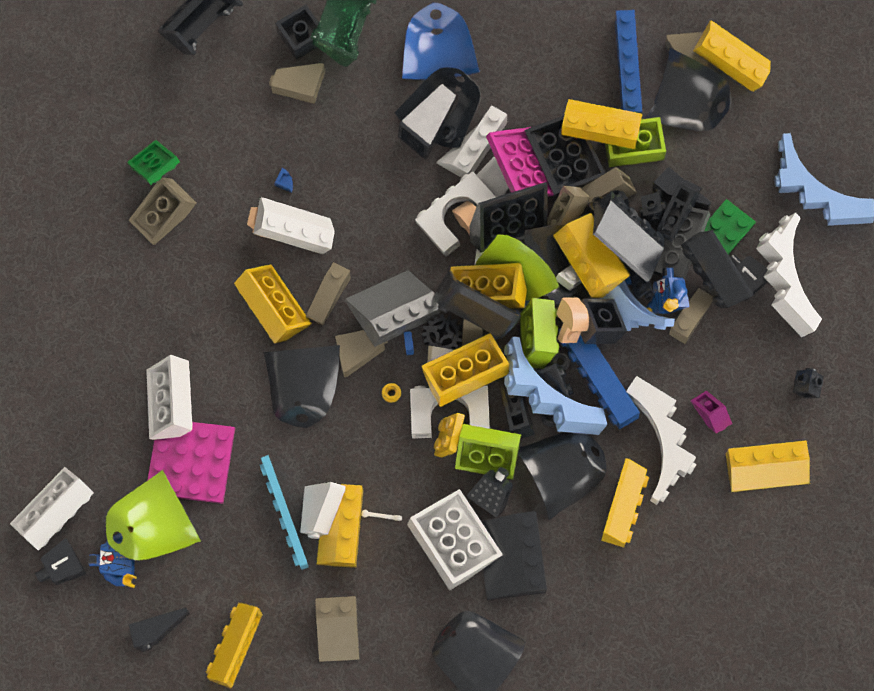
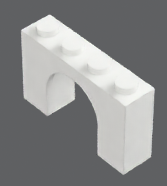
[415,171,496,257]
[410,386,490,438]

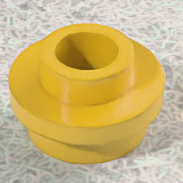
[382,383,401,403]

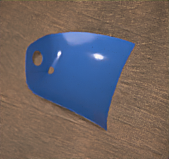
[402,3,479,79]

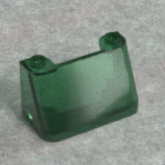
[311,0,377,67]

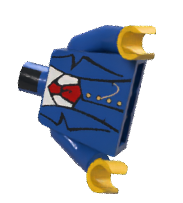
[646,268,689,314]
[89,526,137,588]

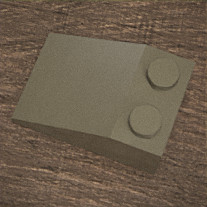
[129,177,196,245]
[316,596,359,662]

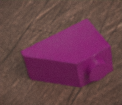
[690,391,732,434]

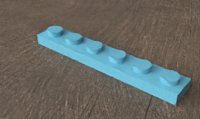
[260,455,309,570]

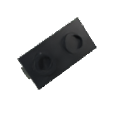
[628,269,654,301]

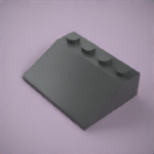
[345,270,441,347]

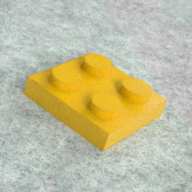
[434,413,465,457]

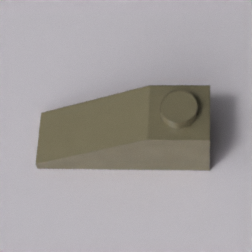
[547,186,590,226]
[306,262,351,326]
[669,288,713,344]

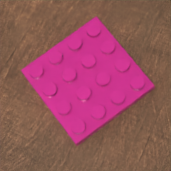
[486,127,554,197]
[148,422,235,504]

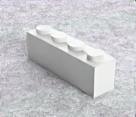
[437,105,507,178]

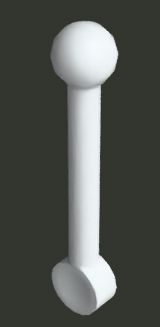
[361,510,402,521]

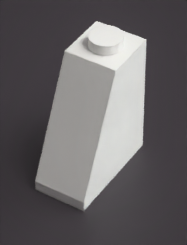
[300,482,345,539]

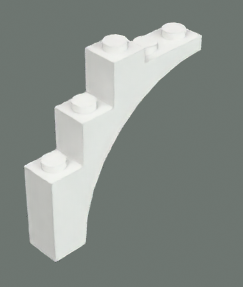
[756,213,822,337]
[626,376,697,505]

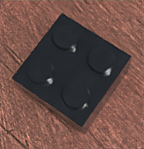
[275,5,327,60]
[581,299,627,344]

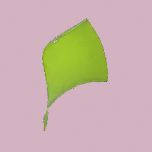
[475,235,559,301]
[106,470,201,560]

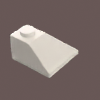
[477,157,511,197]

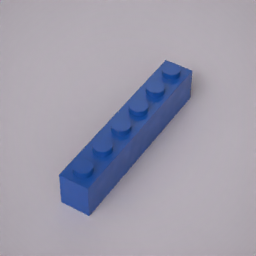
[615,10,642,114]
[559,328,640,429]

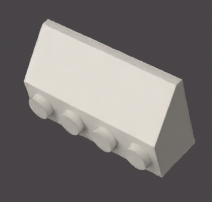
[253,197,334,254]
[146,355,192,440]
[10,467,93,550]

